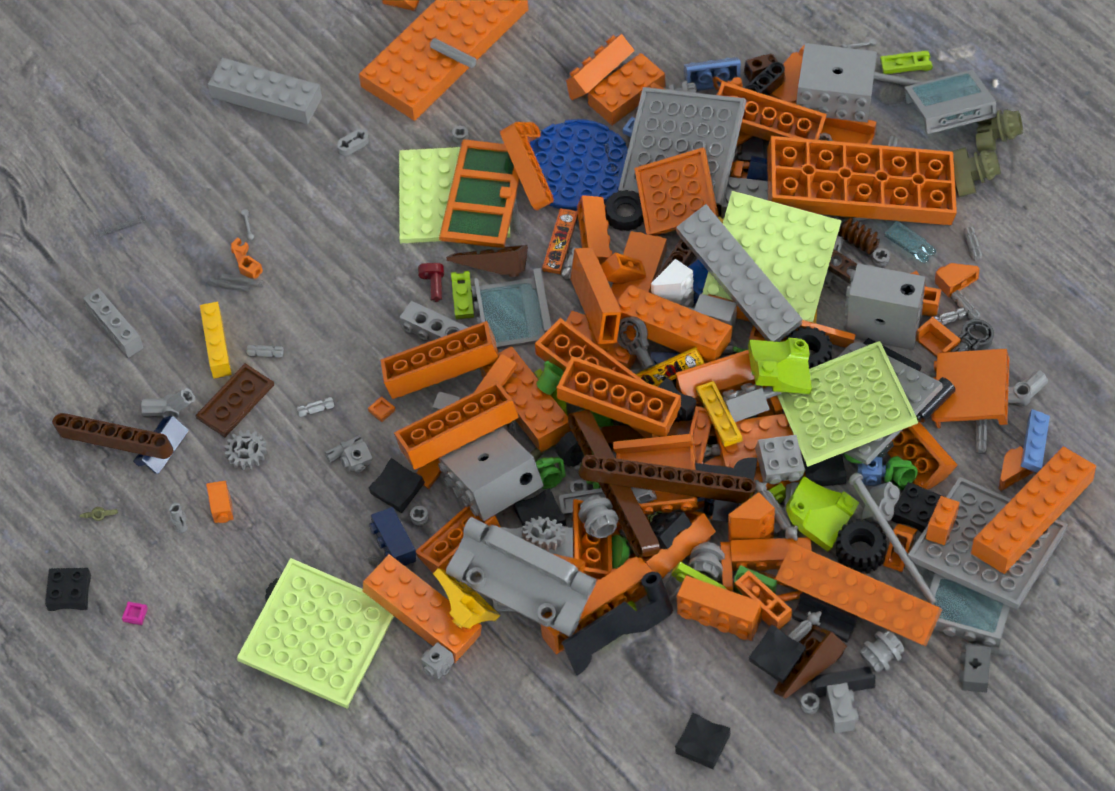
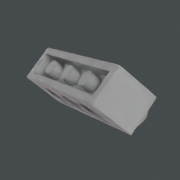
[83,288,143,358]
[399,301,469,341]

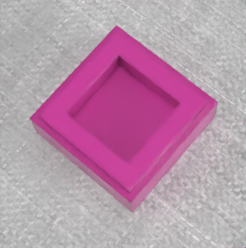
[122,601,148,625]

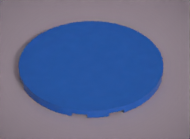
[530,119,628,211]

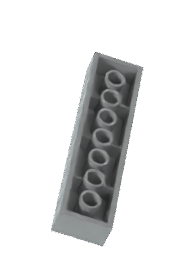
[676,204,802,342]

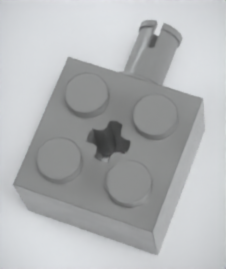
[679,294,737,337]
[722,383,782,422]

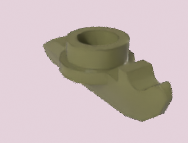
[79,507,118,521]

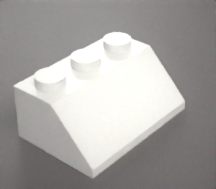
[651,259,694,307]

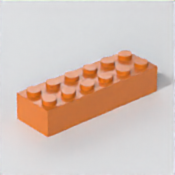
[717,81,827,141]
[617,285,732,363]
[380,321,499,399]
[480,346,571,453]
[557,356,681,437]
[394,381,519,470]
[363,554,482,663]
[541,556,653,655]

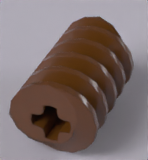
[838,217,880,255]

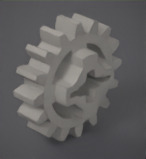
[225,430,267,470]
[522,516,565,552]

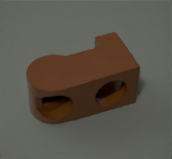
[744,54,778,82]

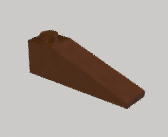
[446,245,528,277]
[773,625,847,699]

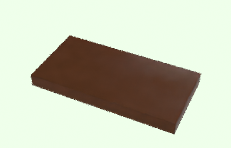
[195,363,274,438]

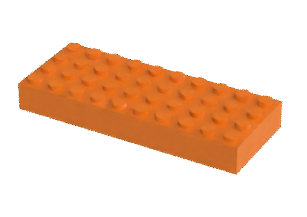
[359,0,529,121]
[767,136,957,225]

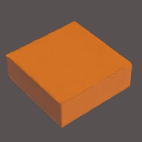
[368,396,395,422]

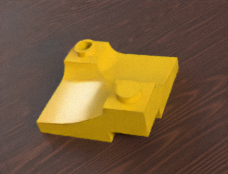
[433,568,501,629]

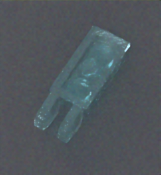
[885,221,936,263]

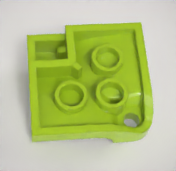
[748,338,812,394]
[785,476,859,552]

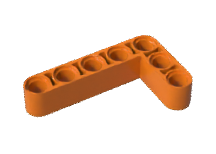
[500,122,554,211]

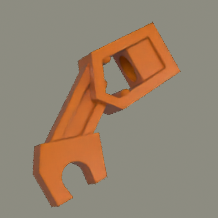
[231,237,263,281]

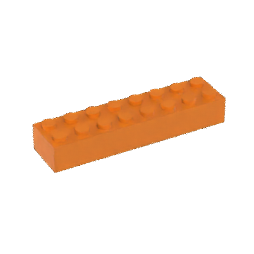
[535,318,677,438]
[971,446,1096,574]
[775,542,942,647]

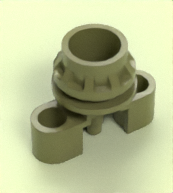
[976,109,1023,153]
[950,147,1001,197]

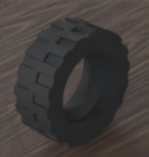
[605,190,644,231]
[556,430,585,467]

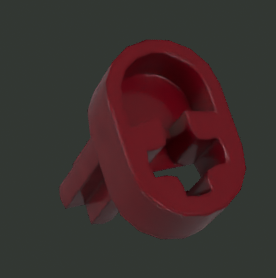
[418,263,444,302]

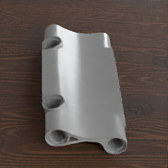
[446,517,597,637]

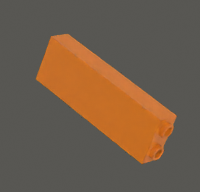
[611,231,667,301]
[570,248,621,344]

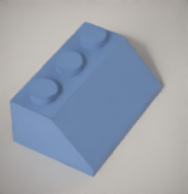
[684,57,741,91]

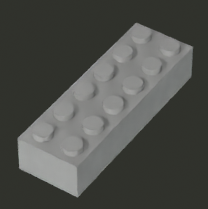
[208,58,322,125]

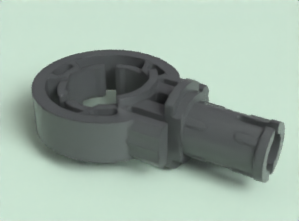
[617,316,654,370]
[949,319,994,352]

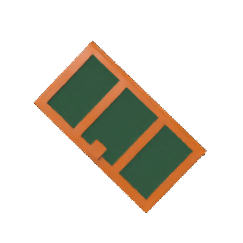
[439,140,520,248]

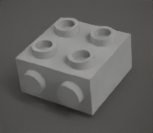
[755,435,805,484]

